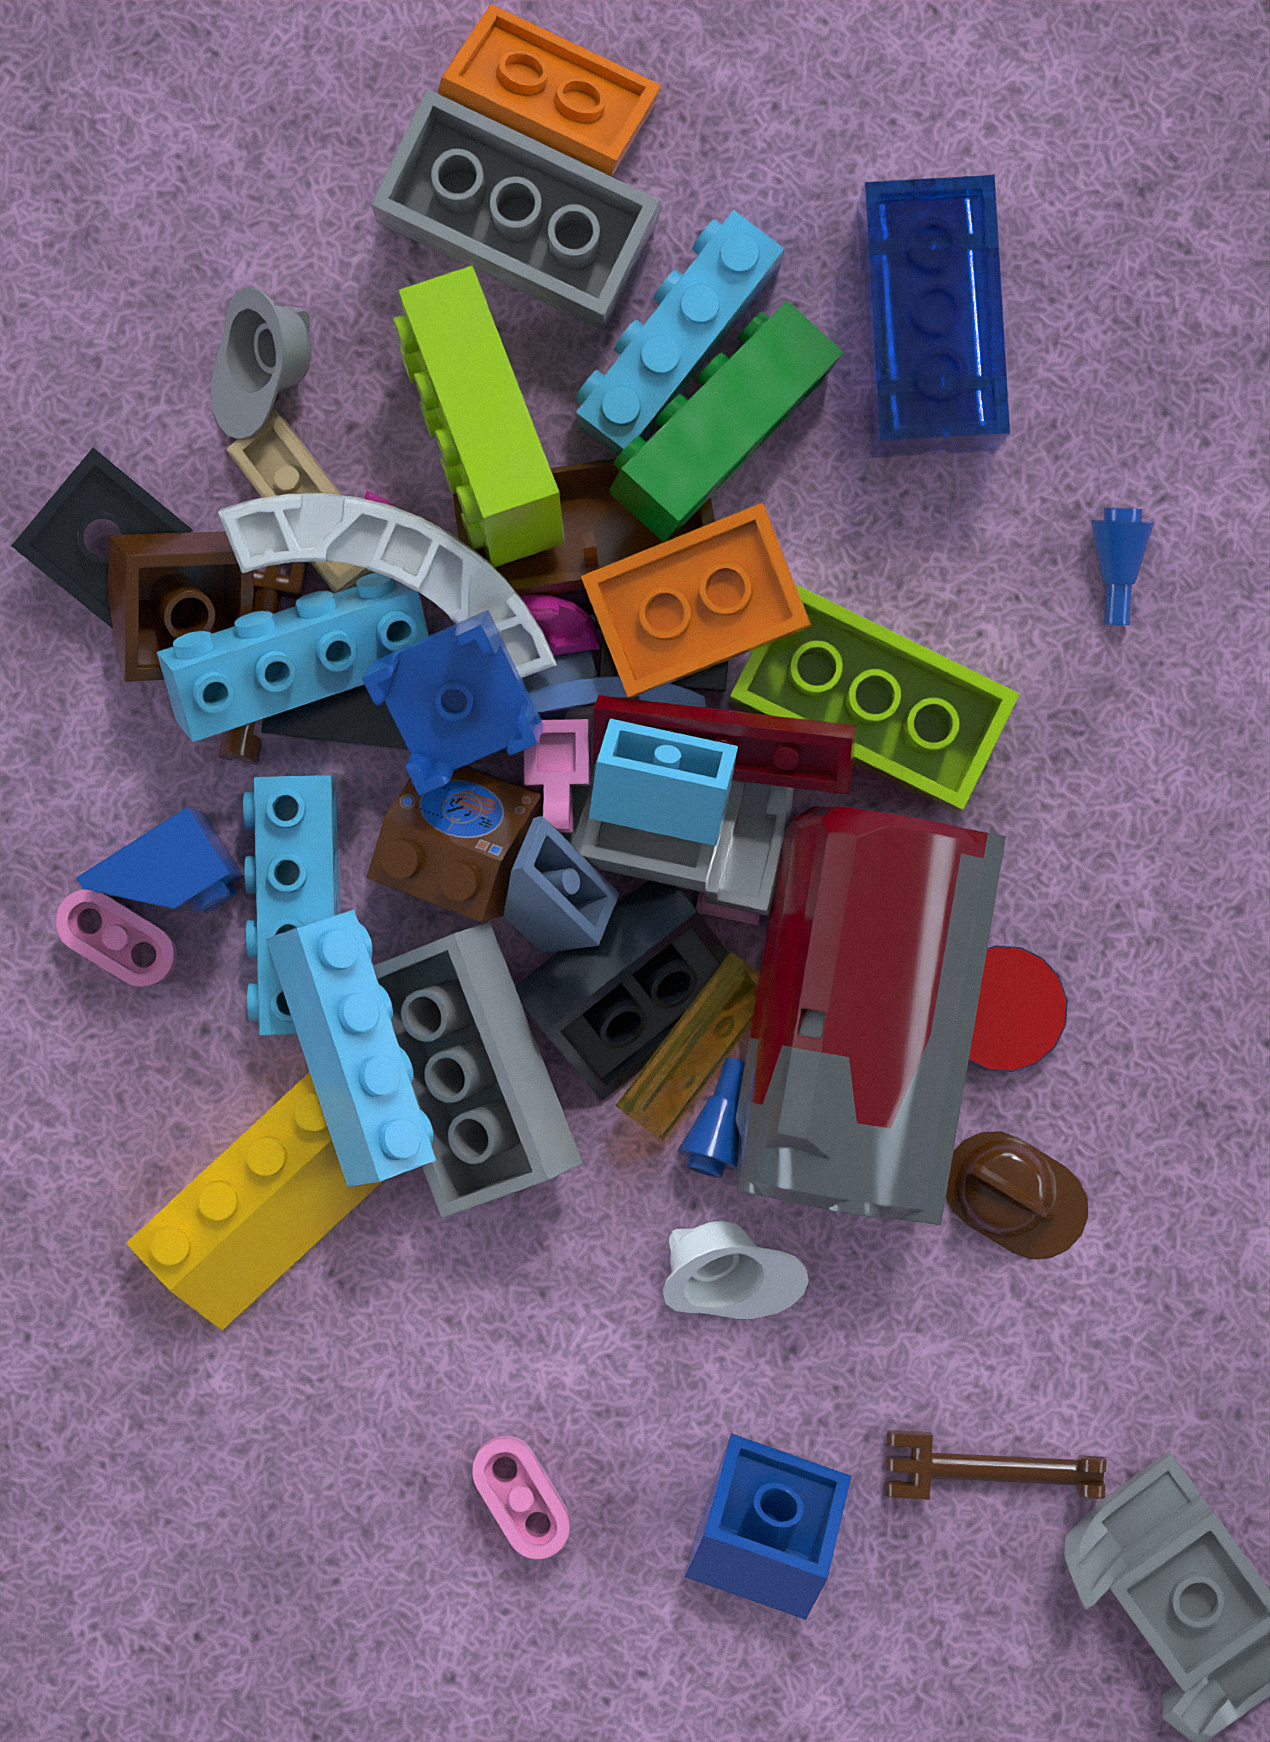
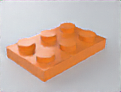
[437,4,662,177]
[581,503,812,699]

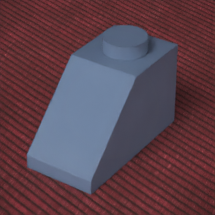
[503,816,619,954]

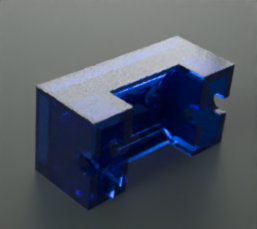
[857,175,1010,458]

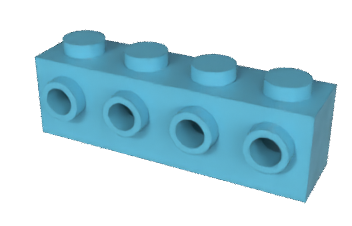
[574,210,785,456]
[157,572,429,742]
[243,775,340,1035]
[266,910,436,1187]

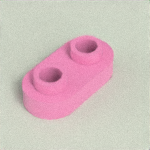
[55,889,177,987]
[472,1436,570,1559]

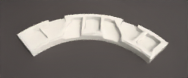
[218,493,557,678]

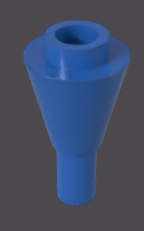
[1091,507,1155,625]
[677,1057,745,1178]

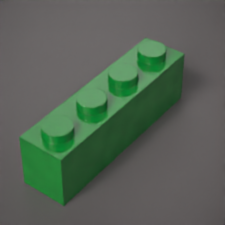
[608,301,844,542]

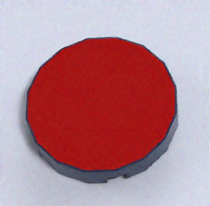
[969,945,1068,1072]

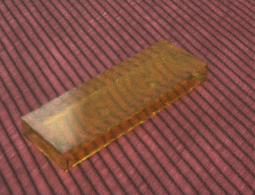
[615,952,760,1140]

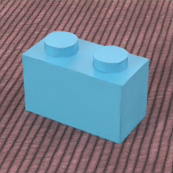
[589,719,738,846]

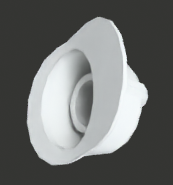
[662,1220,809,1319]

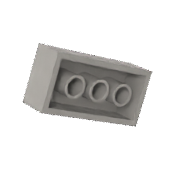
[371,89,660,331]
[373,922,583,1218]

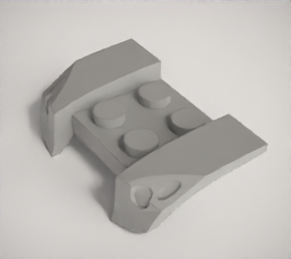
[539,705,794,916]
[1065,1451,1270,1742]

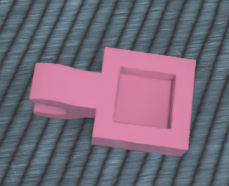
[524,719,591,833]

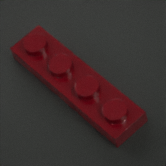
[592,695,856,795]

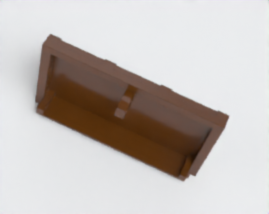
[453,458,715,596]

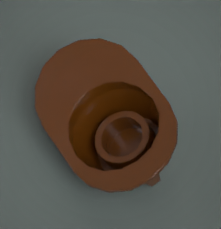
[946,1131,1088,1259]

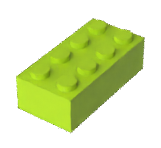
[393,265,565,567]
[728,584,1020,814]

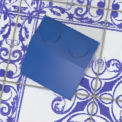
[76,807,245,914]
[684,1433,851,1620]

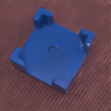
[362,610,544,796]

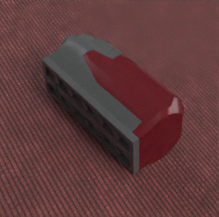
[735,806,1006,1226]

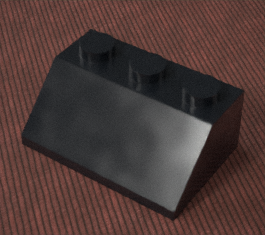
[515,880,751,1100]

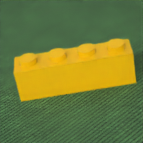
[126,1072,382,1331]

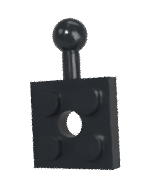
[11,447,193,628]

